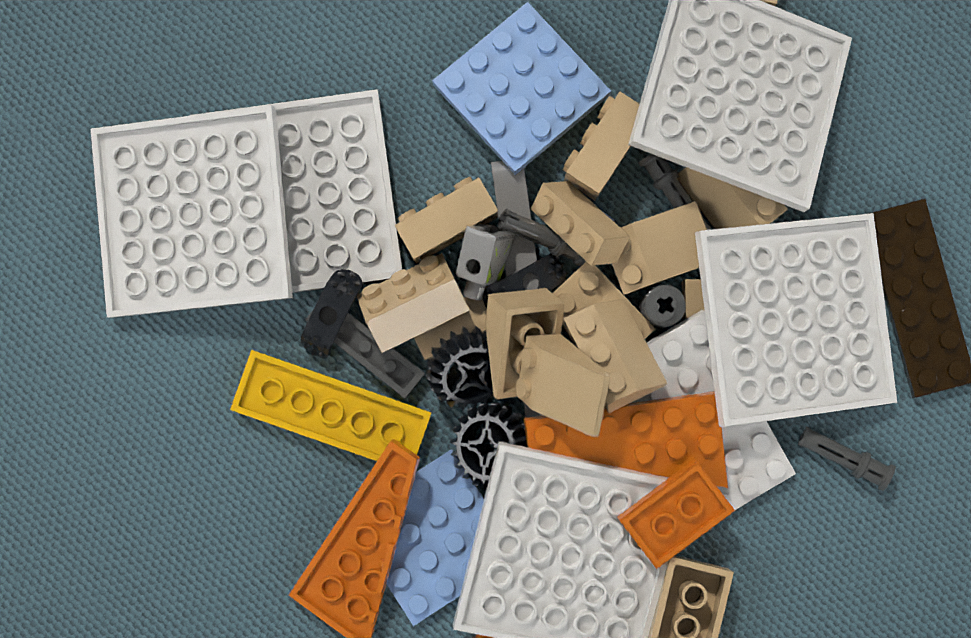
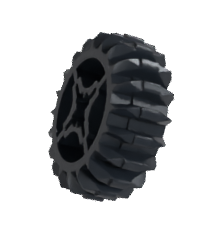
[426,326,494,410]
[450,403,527,489]

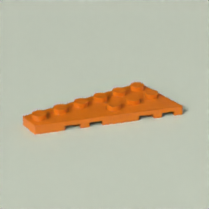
[524,391,728,488]
[288,439,420,638]

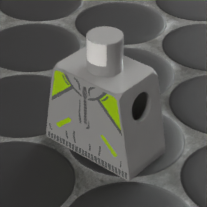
[456,223,516,300]

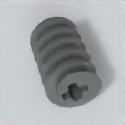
[639,285,686,329]

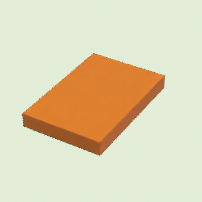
[617,458,735,569]

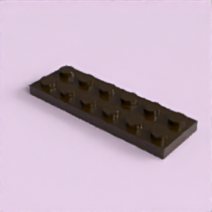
[868,199,971,398]

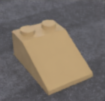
[612,201,707,295]
[485,288,565,399]
[516,334,611,437]

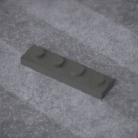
[305,306,425,398]

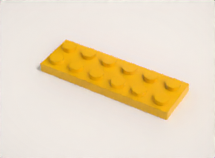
[230,350,432,461]

